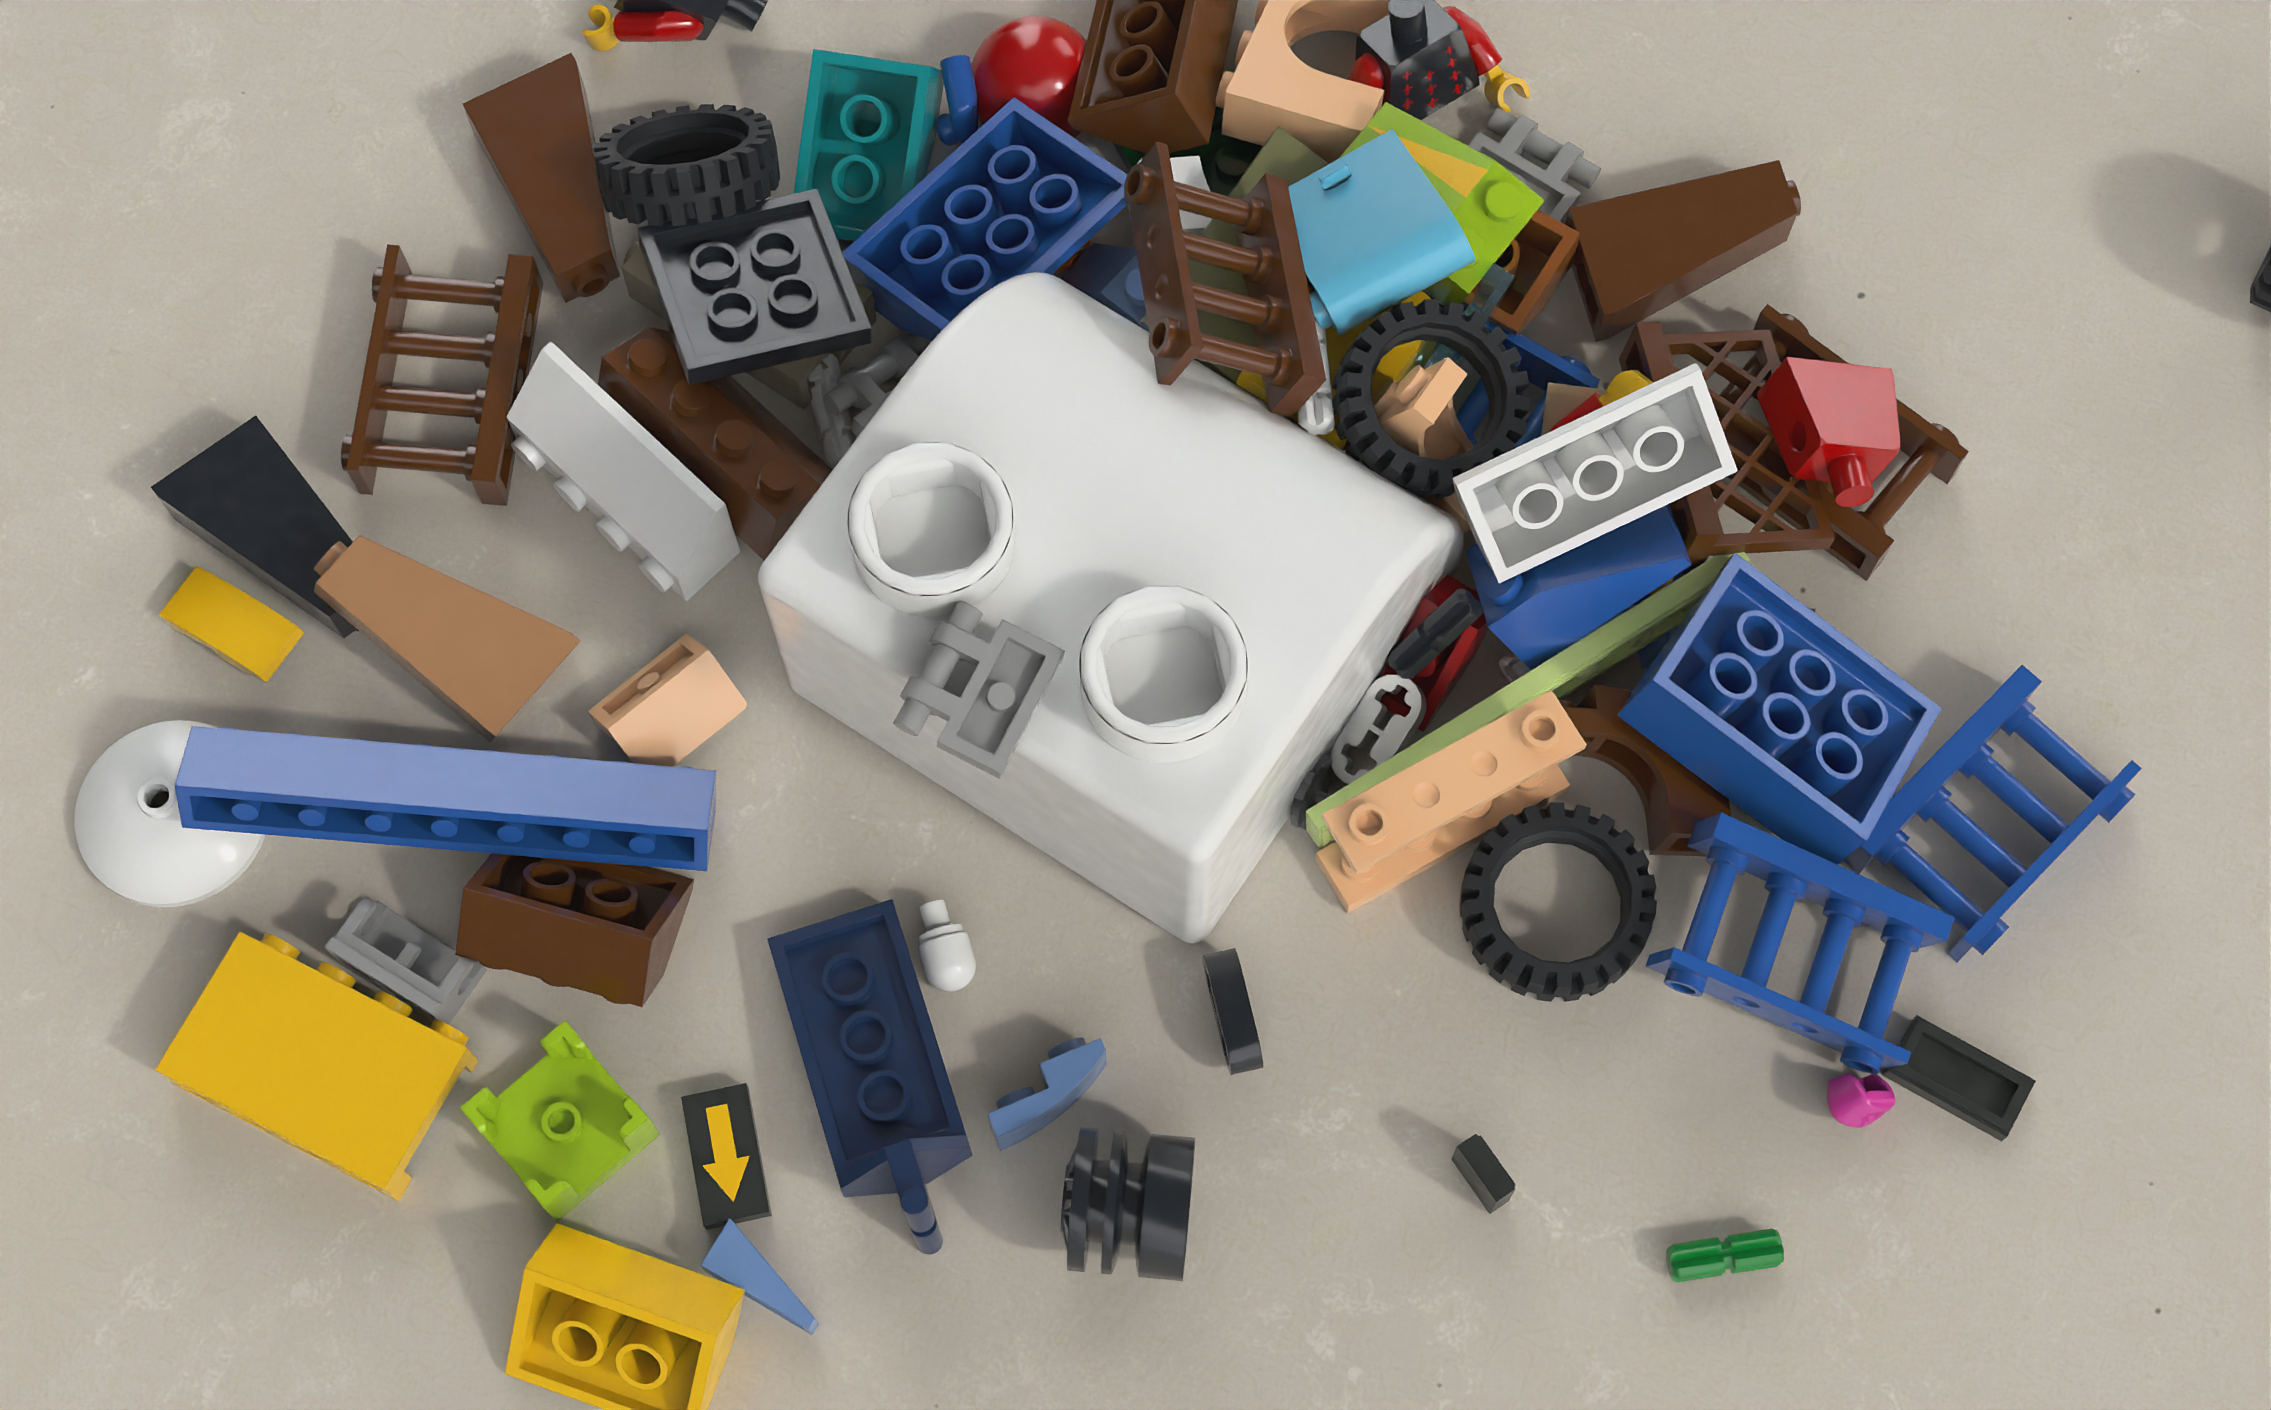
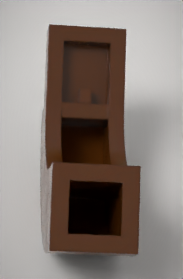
[1559,685,1731,857]

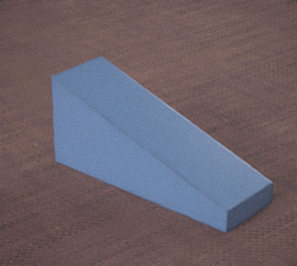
[701,1218,819,1335]

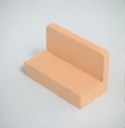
[587,633,747,767]

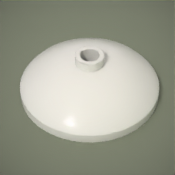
[74,720,266,907]

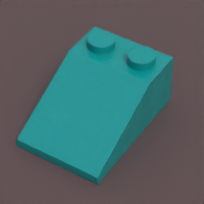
[793,49,944,241]

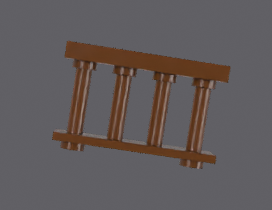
[1124,142,1326,417]
[341,244,544,506]
[1717,304,1969,581]

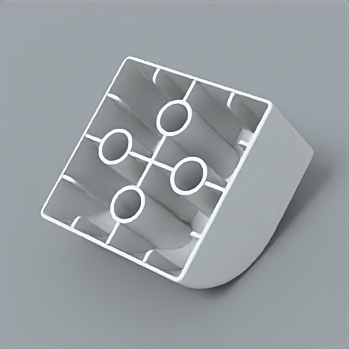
[758,272,1463,943]

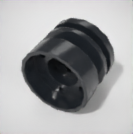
[1061,1127,1195,1281]

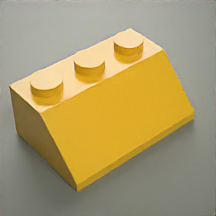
[505,1223,745,1410]

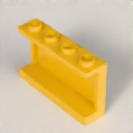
[155,932,479,1202]

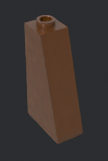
[463,53,620,303]
[1565,160,1801,342]

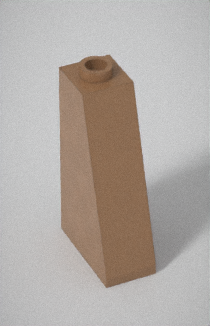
[313,535,580,743]

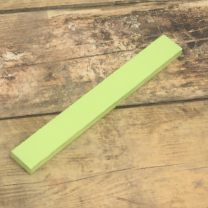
[1306,552,1750,848]

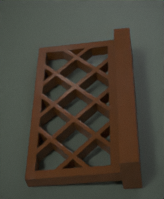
[1618,321,1835,569]

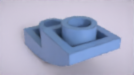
[987,1037,1107,1151]

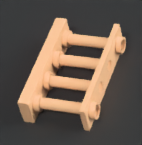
[1315,690,1587,913]

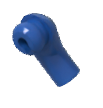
[936,55,978,146]

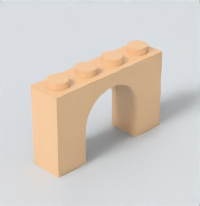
[1216,0,1390,164]

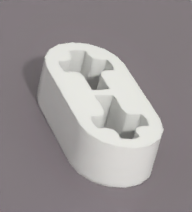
[1331,674,1426,784]

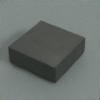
[1451,1134,1516,1214]

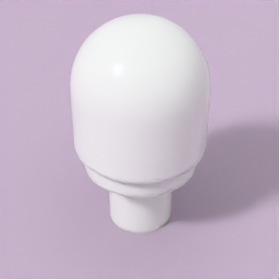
[918,900,976,992]

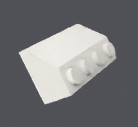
[507,342,741,602]
[1453,363,1738,583]

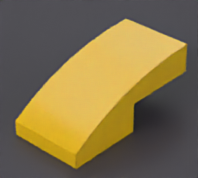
[158,565,304,683]

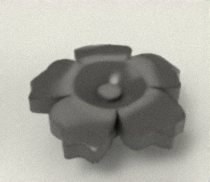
[1290,755,1333,830]

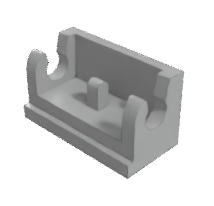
[325,898,487,1025]

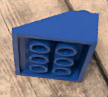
[842,97,1128,341]
[1617,553,1942,865]

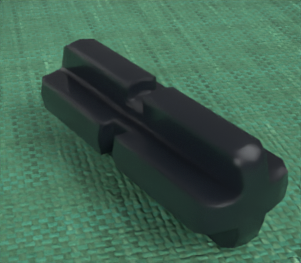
[1387,588,1483,680]

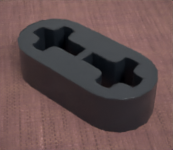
[1202,948,1263,1075]

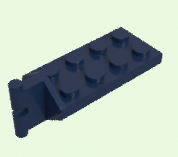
[767,899,973,1255]

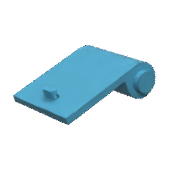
[1288,129,1476,336]

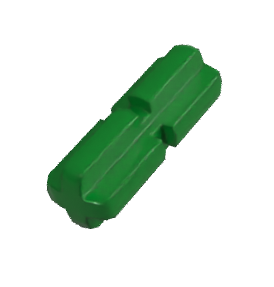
[1666,1228,1784,1282]

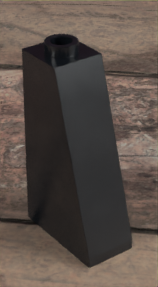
[151,416,359,638]

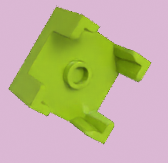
[460,1020,661,1222]

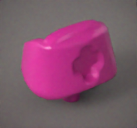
[1827,1073,1895,1128]

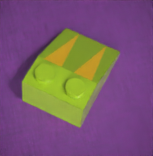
[1340,102,1545,306]

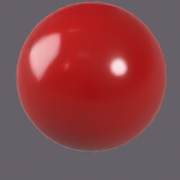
[971,16,1087,138]

